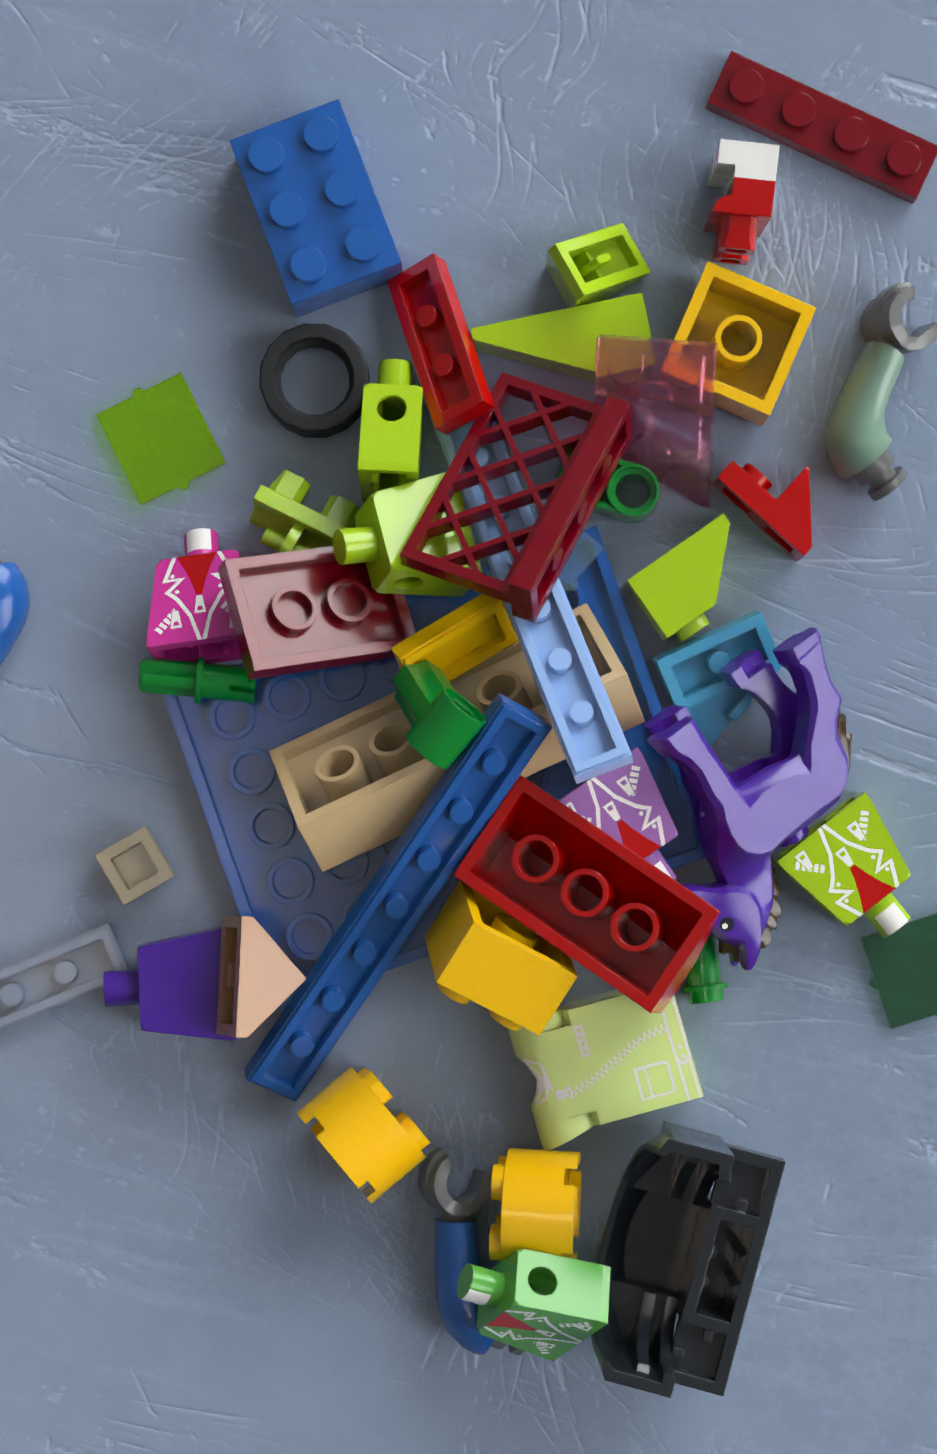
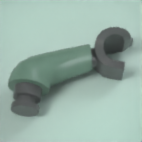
[825,282,937,501]

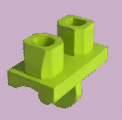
[249,470,359,553]

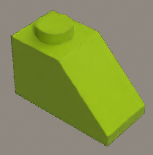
[624,513,730,643]

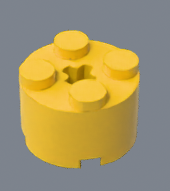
[296,1066,430,1204]
[489,1148,582,1261]

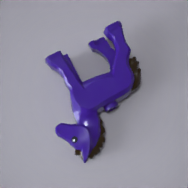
[643,627,852,971]

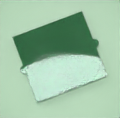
[860,912,937,1029]

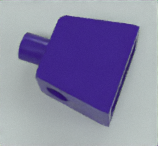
[103,926,237,1040]

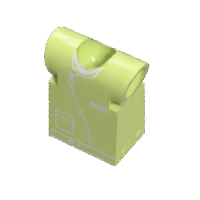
[507,989,704,1150]

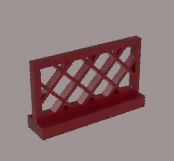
[400,372,632,623]

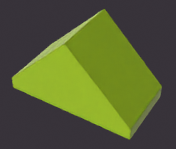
[545,223,651,308]

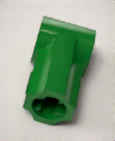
[393,659,487,769]

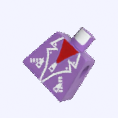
[558,747,678,880]

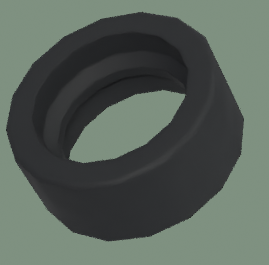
[259,323,370,438]

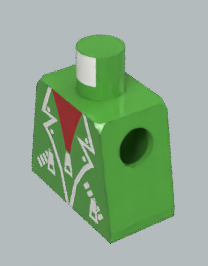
[457,1249,611,1361]

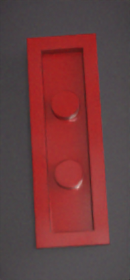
[387,253,495,435]

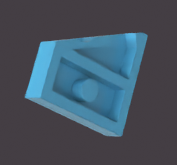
[651,610,782,750]

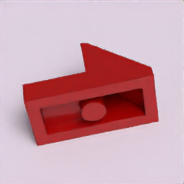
[712,460,812,562]

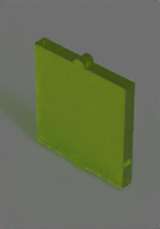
[96,373,227,505]

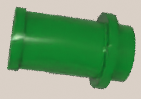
[682,935,729,1004]

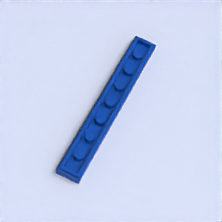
[244,693,552,1102]

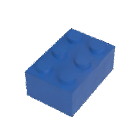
[229,99,403,317]

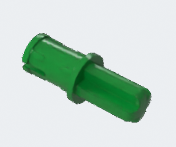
[138,657,256,704]

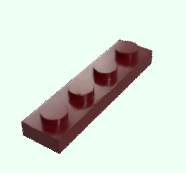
[705,51,937,204]

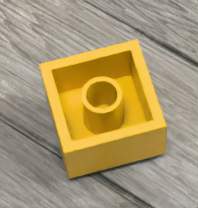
[656,261,817,426]
[424,880,578,1036]

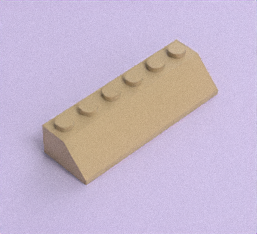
[269,603,645,872]

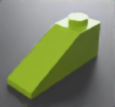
[470,293,657,388]

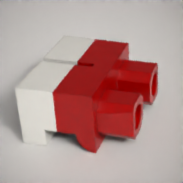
[703,139,780,265]

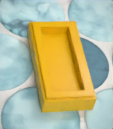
[391,594,518,682]

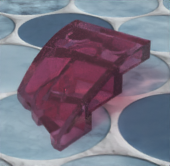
[595,334,718,507]

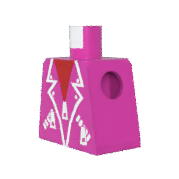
[146,528,242,664]

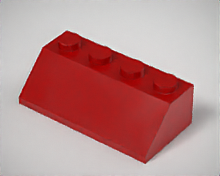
[453,775,721,1013]

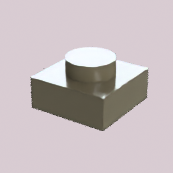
[94,826,177,906]

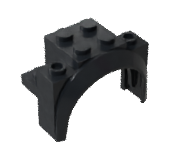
[591,1121,786,1398]

